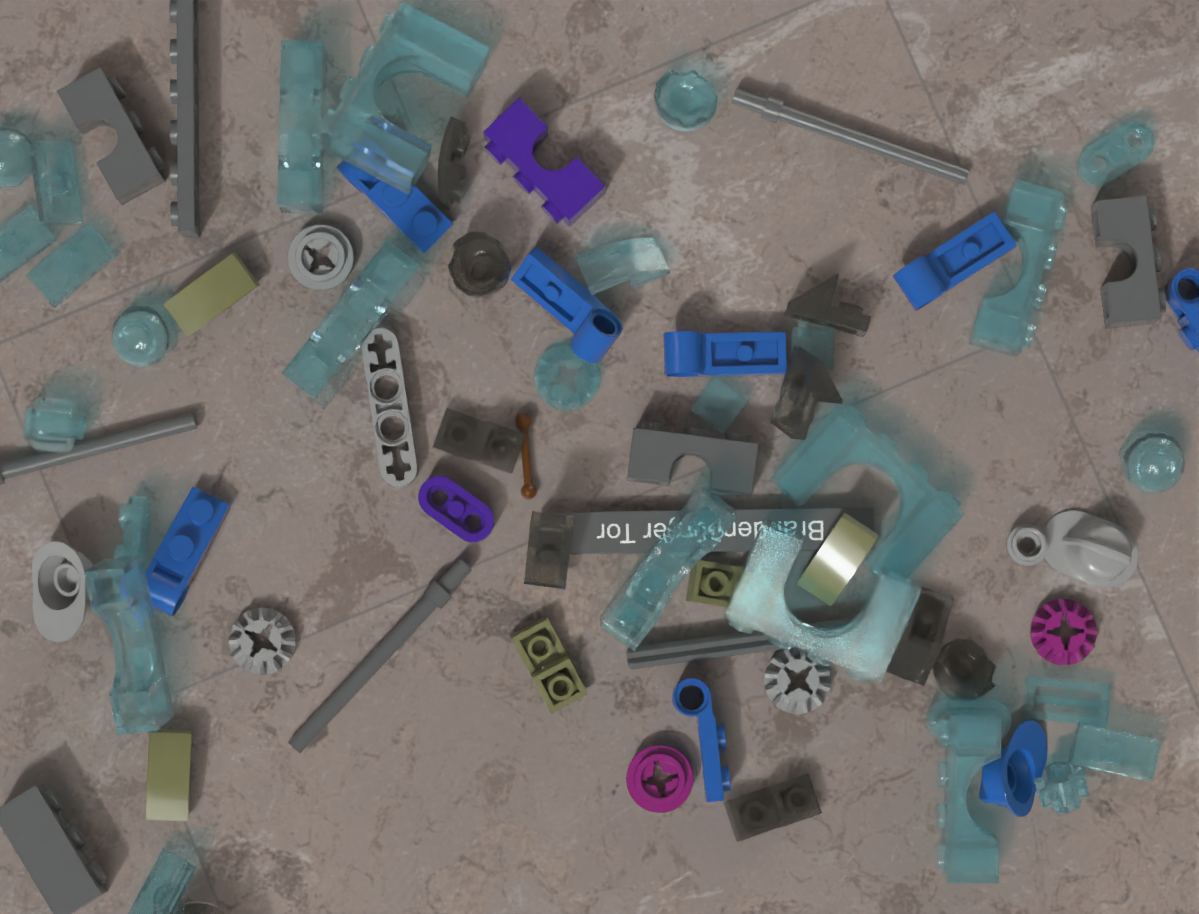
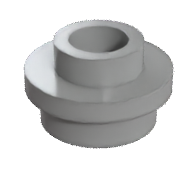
[1006,524,1048,566]

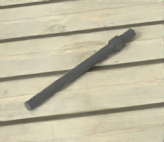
[731,88,969,185]
[0,413,197,485]
[288,559,472,753]

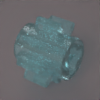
[1034,761,1089,814]

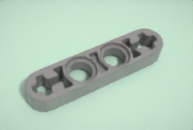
[361,328,418,489]

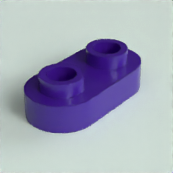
[418,476,494,543]

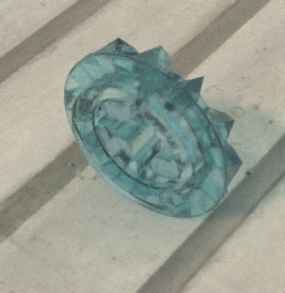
[534,344,600,411]

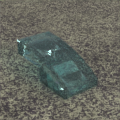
[575,237,670,295]

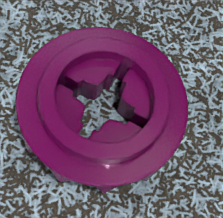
[1030,598,1098,665]
[626,746,693,813]

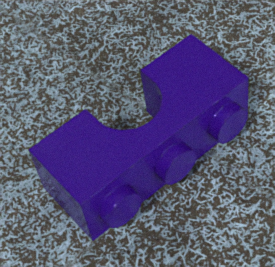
[483,98,605,227]

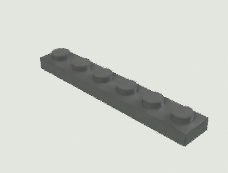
[169,0,200,238]

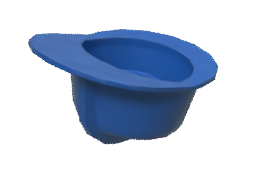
[979,720,1047,817]

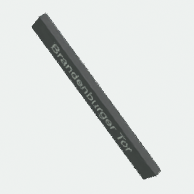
[540,507,875,555]

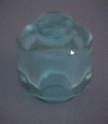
[23,397,86,453]

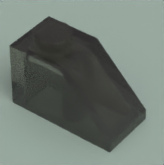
[885,584,954,686]

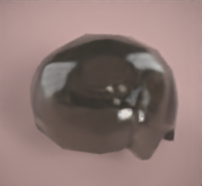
[448,232,512,298]
[932,638,996,702]

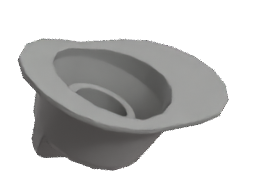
[1042,510,1139,588]
[32,541,97,643]

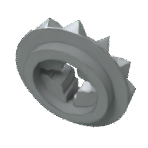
[287,225,354,292]
[228,607,296,675]
[764,647,831,714]

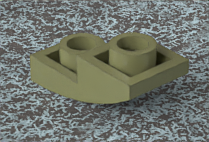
[163,252,260,337]
[796,512,879,606]
[686,560,780,614]
[510,616,588,714]
[146,729,192,821]

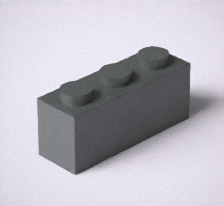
[0,784,108,914]

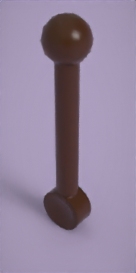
[515,413,537,500]

